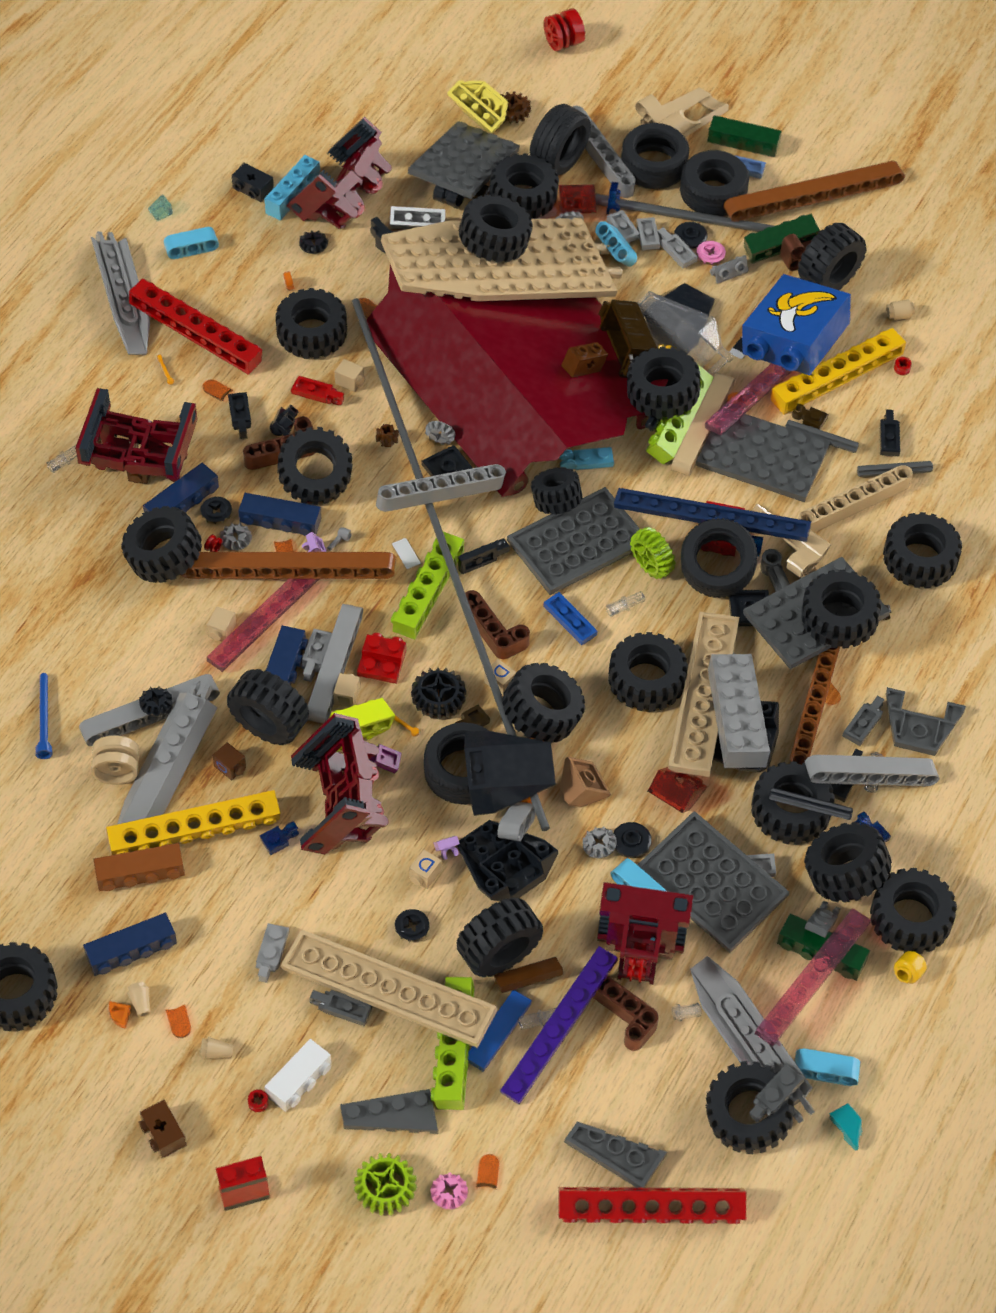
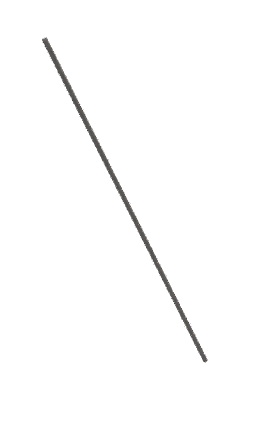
[352,298,550,831]

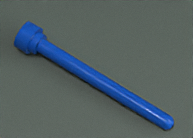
[35,673,52,759]

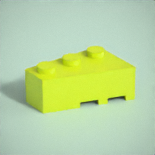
[329,698,395,752]

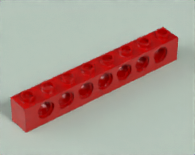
[129,278,262,375]
[558,1187,746,1224]

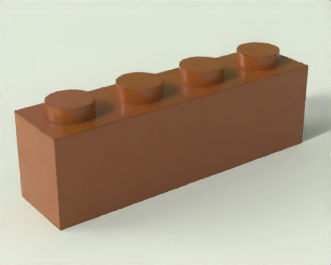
[93,843,185,891]

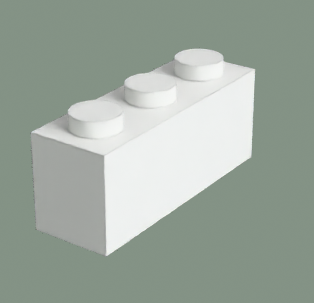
[390,206,445,230]
[264,1039,331,1112]

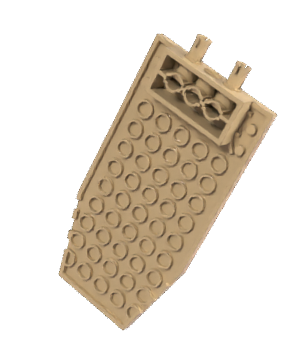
[381,218,622,301]

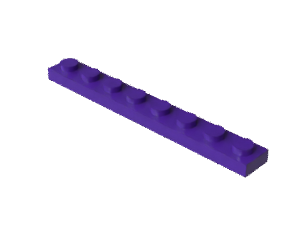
[500,946,618,1105]

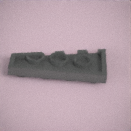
[340,1089,438,1134]
[564,1121,667,1187]

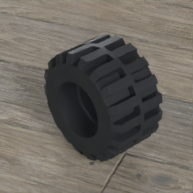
[531,467,583,514]

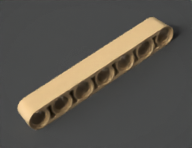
[671,373,735,476]
[798,465,913,533]

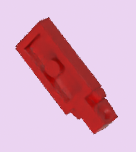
[291,376,345,406]

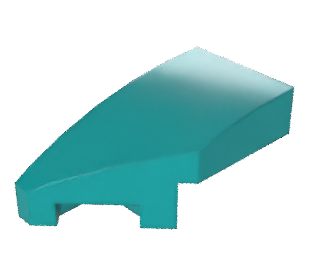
[829,1103,862,1151]

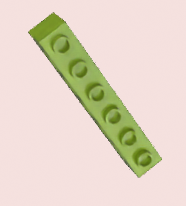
[646,365,714,465]
[391,532,464,640]
[431,977,475,1110]

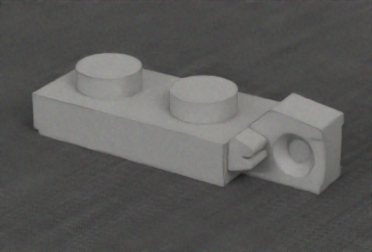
[658,227,698,269]
[301,629,332,682]
[256,923,289,983]

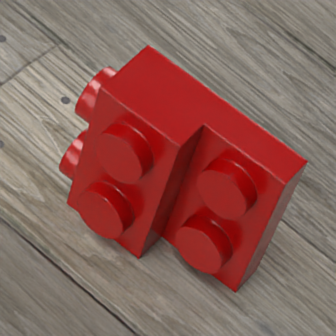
[357,633,407,684]

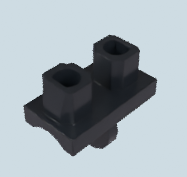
[270,404,299,436]

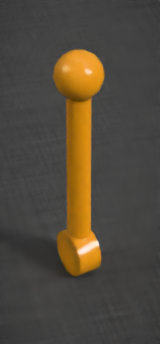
[157,354,174,385]
[394,715,419,736]

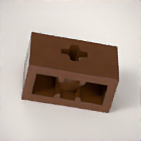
[561,342,608,378]
[139,1099,187,1158]

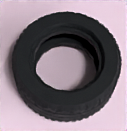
[529,104,591,175]
[621,123,689,190]
[681,518,757,598]
[424,722,489,805]

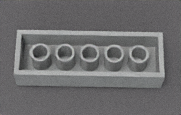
[708,654,770,768]

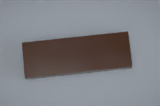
[494,957,564,993]

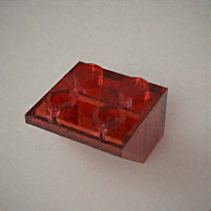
[558,184,597,214]
[647,767,708,813]

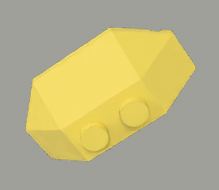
[447,81,508,134]

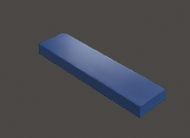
[468,990,532,1072]

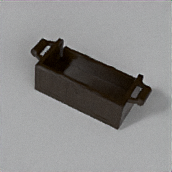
[598,299,657,378]

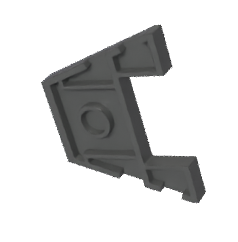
[885,687,966,756]

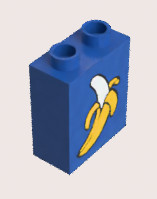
[742,274,851,375]

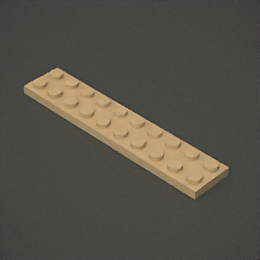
[668,612,740,777]
[280,929,497,1048]

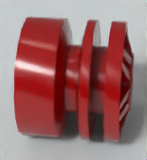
[543,8,585,51]

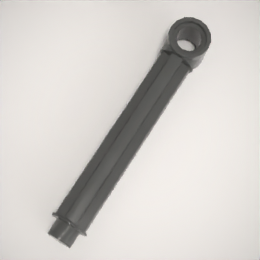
[760,549,790,592]

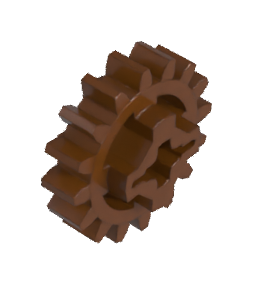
[500,91,531,124]

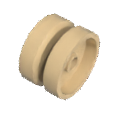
[91,736,139,785]

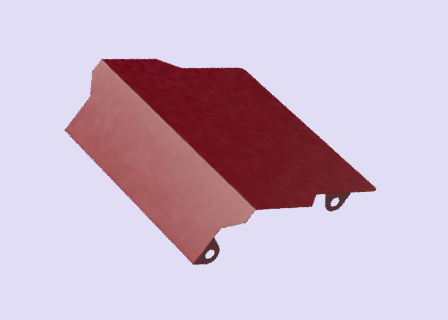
[366,265,668,497]

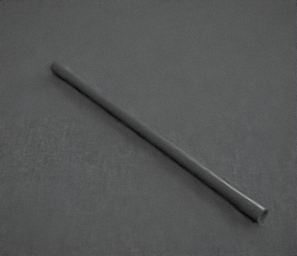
[594,194,774,232]

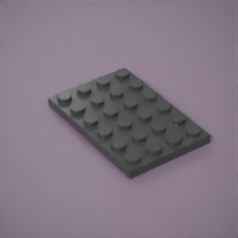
[408,121,520,199]
[696,406,830,502]
[507,487,640,595]
[743,557,890,670]
[638,811,789,953]

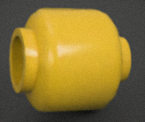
[894,951,927,984]

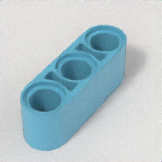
[595,221,637,267]
[163,227,219,259]
[610,858,666,891]
[794,1049,860,1086]

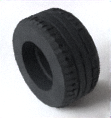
[680,150,749,216]

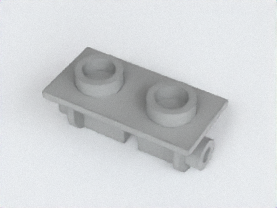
[710,255,749,284]

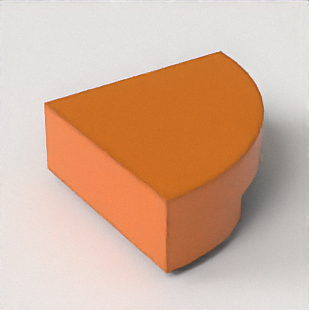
[109,1001,132,1029]

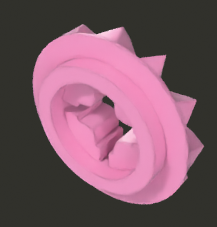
[696,241,726,265]
[431,1172,468,1209]

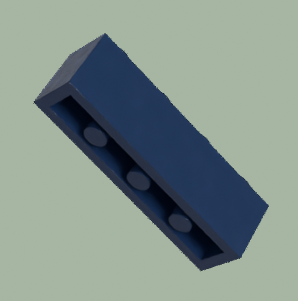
[143,462,219,512]
[238,493,322,536]
[266,625,308,686]
[83,912,177,976]

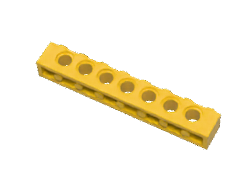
[770,327,906,415]
[106,790,280,855]

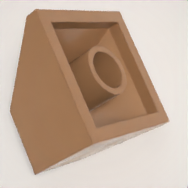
[560,756,611,807]

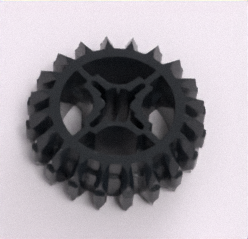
[411,667,466,720]

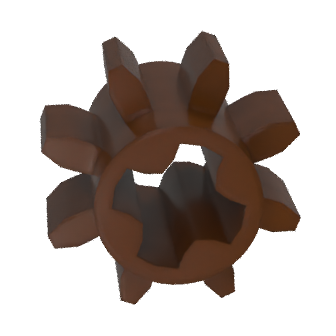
[376,424,399,448]

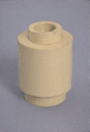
[886,299,915,321]

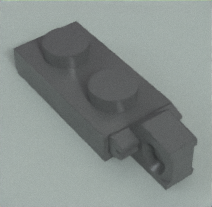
[842,695,885,746]
[310,990,373,1027]
[750,1064,804,1122]

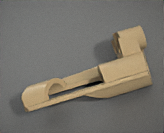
[635,88,729,137]
[751,504,831,578]

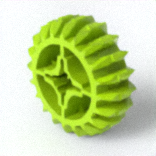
[630,527,676,579]
[354,1153,417,1216]

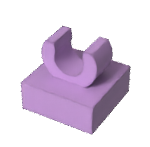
[302,532,327,552]
[433,836,460,860]

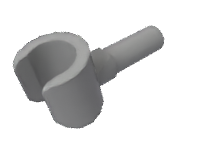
[327,527,352,551]

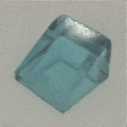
[148,195,173,221]

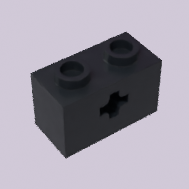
[231,162,274,202]

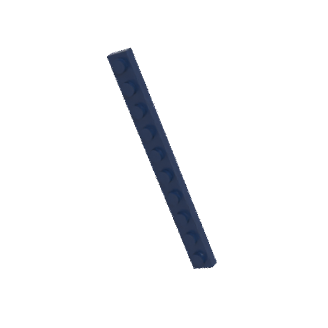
[614,488,811,542]

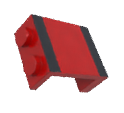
[215,1156,270,1211]

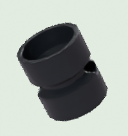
[433,185,465,209]

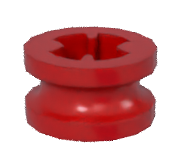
[894,357,912,375]
[204,534,223,552]
[247,1089,269,1113]

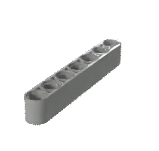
[572,106,635,198]
[376,464,506,512]
[308,604,363,724]
[79,674,220,746]
[805,755,939,786]

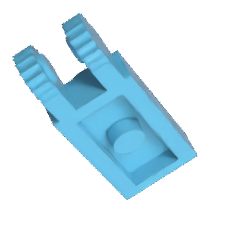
[559,447,614,470]

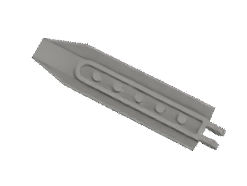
[91,231,150,355]
[117,679,217,843]
[690,956,815,1123]

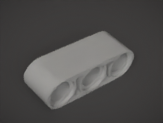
[498,802,536,841]

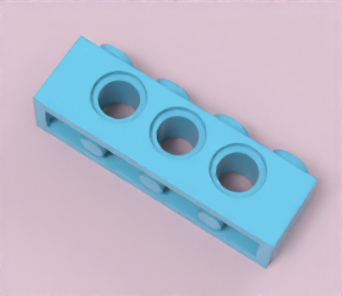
[264,155,320,221]

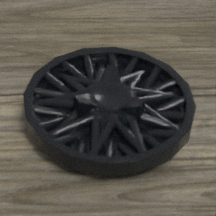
[674,222,708,249]
[613,822,651,858]

